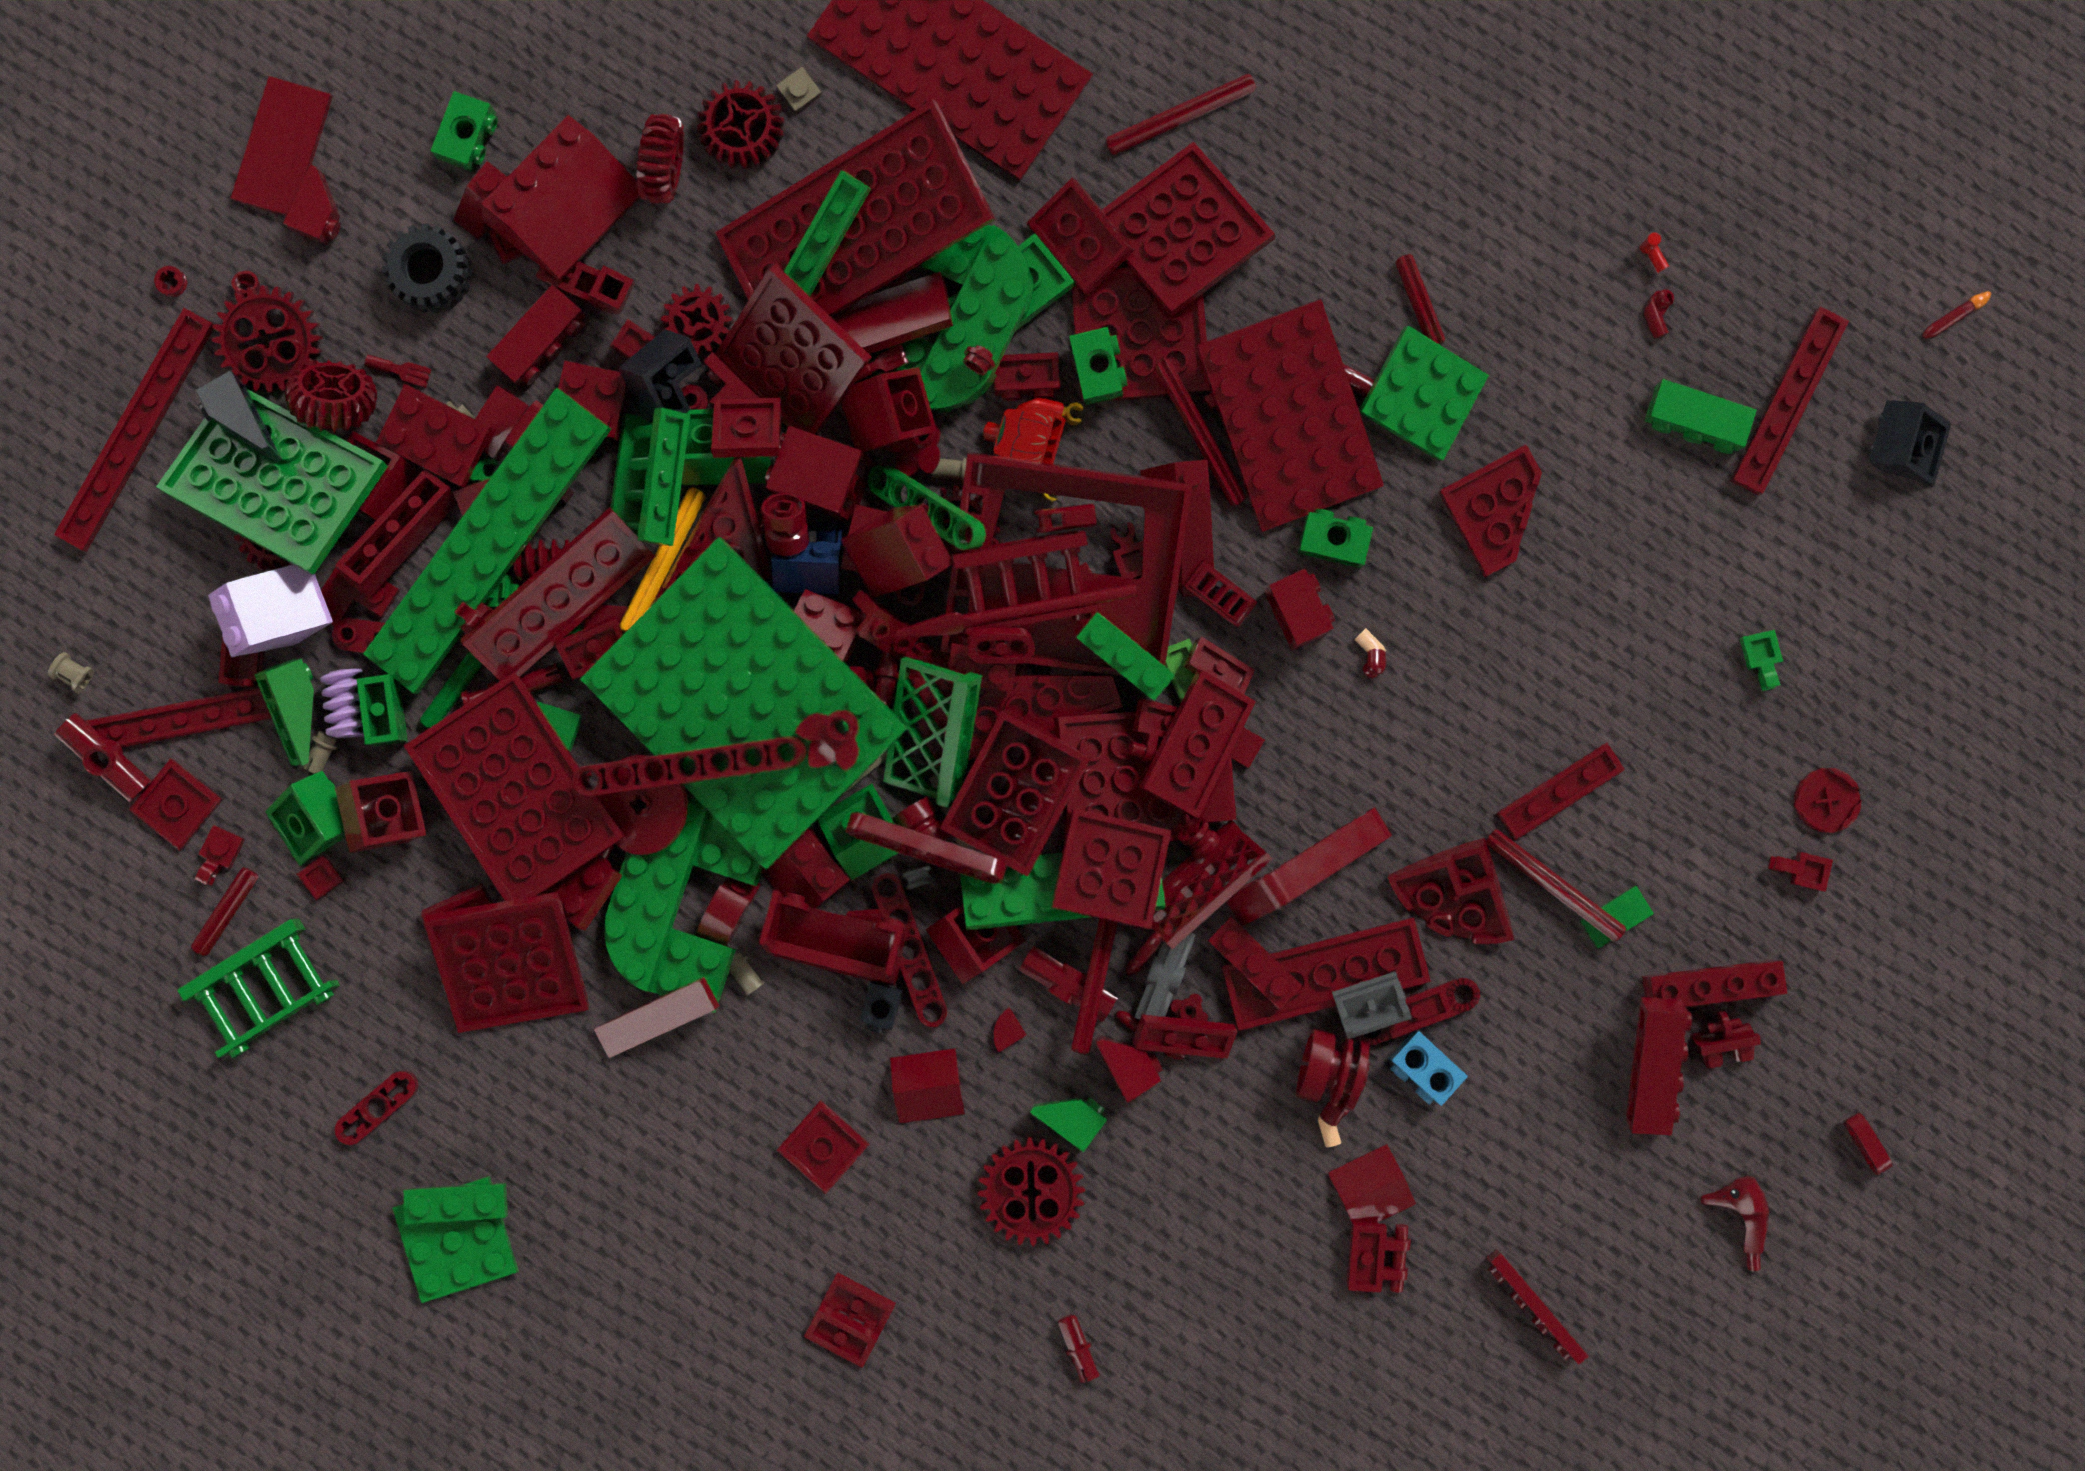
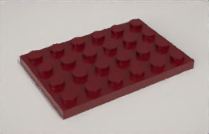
[1196,299,1384,532]
[404,672,626,901]

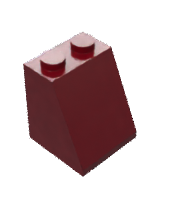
[842,367,937,453]
[765,426,875,524]
[841,505,954,598]

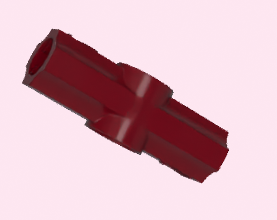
[54,713,152,802]
[1019,945,1118,1022]

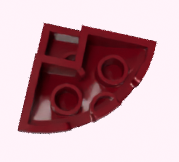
[1388,837,1515,944]

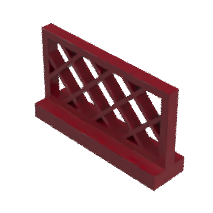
[1151,820,1272,949]

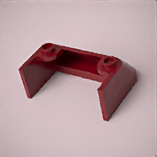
[759,890,907,986]

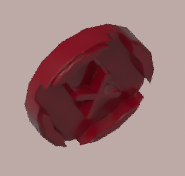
[1794,768,1861,833]

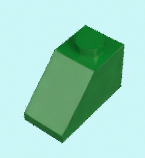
[1030,1097,1107,1152]

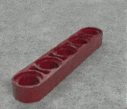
[846,813,1007,884]
[872,873,948,1027]

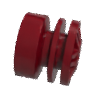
[1296,1029,1370,1111]

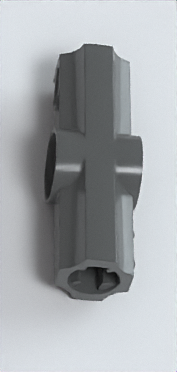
[1134,927,1196,1020]

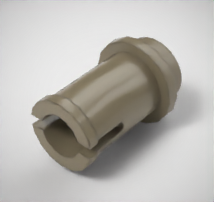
[932,457,967,483]
[302,731,338,774]
[729,952,764,996]

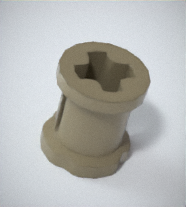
[48,652,95,694]

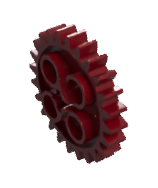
[212,285,323,392]
[978,1136,1085,1246]

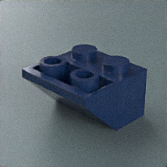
[772,521,844,594]

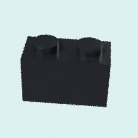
[1869,400,1951,486]

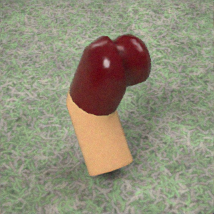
[1354,628,1386,678]
[1318,1098,1349,1147]

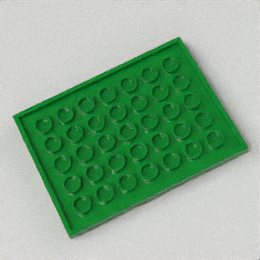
[580,537,908,869]

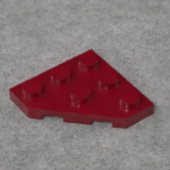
[1439,444,1542,577]

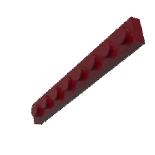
[54,307,215,552]

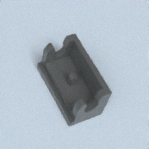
[1332,972,1412,1039]

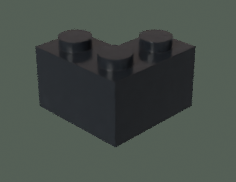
[618,329,701,423]

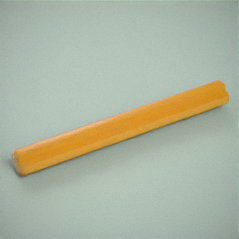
[620,487,706,632]

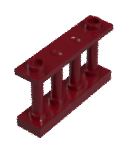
[951,528,1099,635]

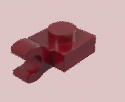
[454,602,493,633]
[195,825,245,886]
[1768,852,1833,892]

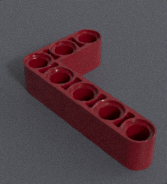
[1226,807,1392,926]

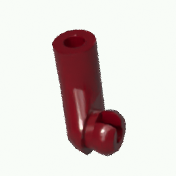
[1644,289,1674,339]

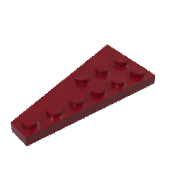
[907,674,1123,766]

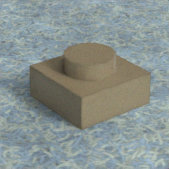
[776,67,822,114]

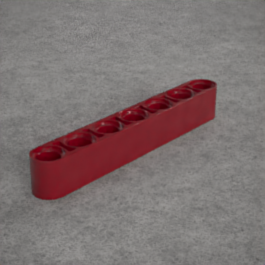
[572,736,806,796]

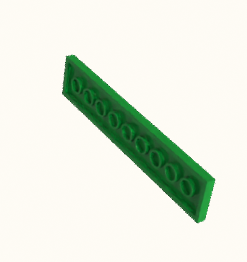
[363,388,611,694]

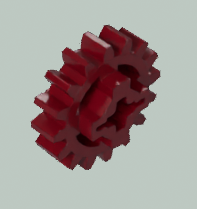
[661,284,734,357]

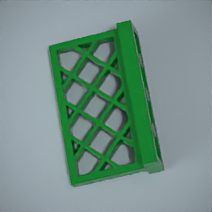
[883,657,982,808]

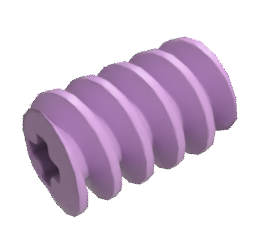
[320,668,364,738]

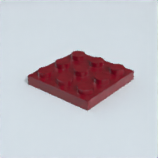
[1051,808,1171,930]

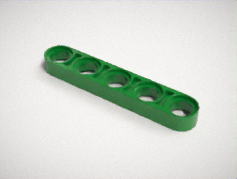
[867,465,986,550]

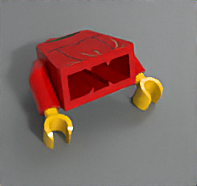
[983,397,1083,501]

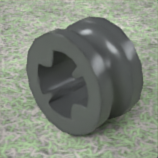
[902,866,934,890]

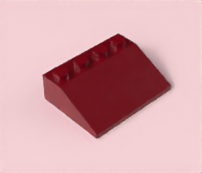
[481,115,640,281]
[940,709,1091,877]

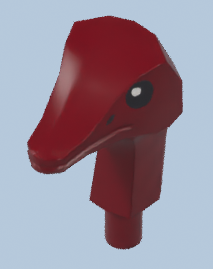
[1701,1176,1769,1271]

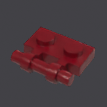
[1128,699,1179,763]
[1347,1222,1411,1293]

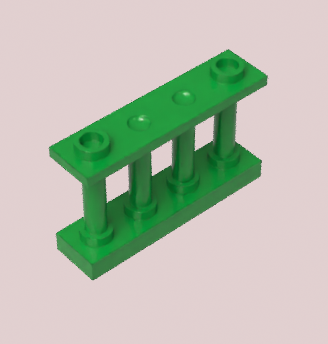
[611,408,690,546]
[177,918,340,1059]

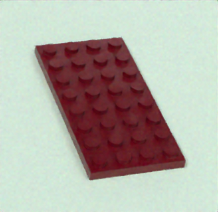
[807,0,1093,182]
[715,100,996,317]

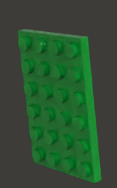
[156,389,388,575]

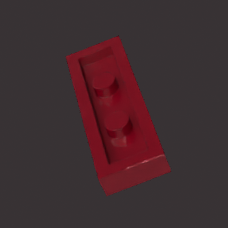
[1208,916,1303,1010]
[1132,1014,1237,1059]

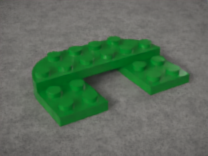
[858,224,1033,413]
[604,798,763,1013]

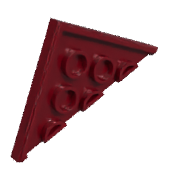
[650,457,772,607]

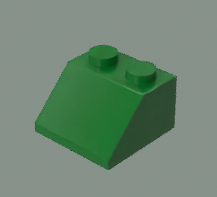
[265,770,346,866]
[817,783,899,880]

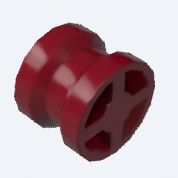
[1178,817,1220,859]

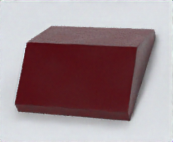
[1327,1144,1416,1223]

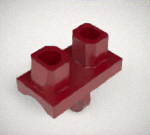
[1691,1011,1761,1069]

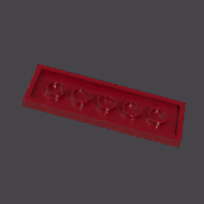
[460,507,655,681]
[1221,917,1431,1031]

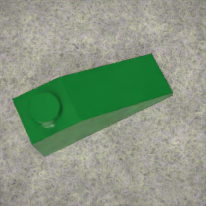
[254,659,314,765]

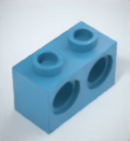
[1388,1030,1468,1106]

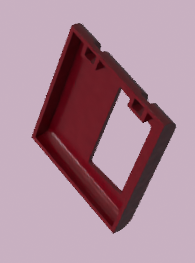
[941,453,1193,676]

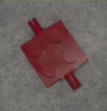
[541,845,623,931]

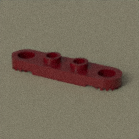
[1356,977,1481,1045]

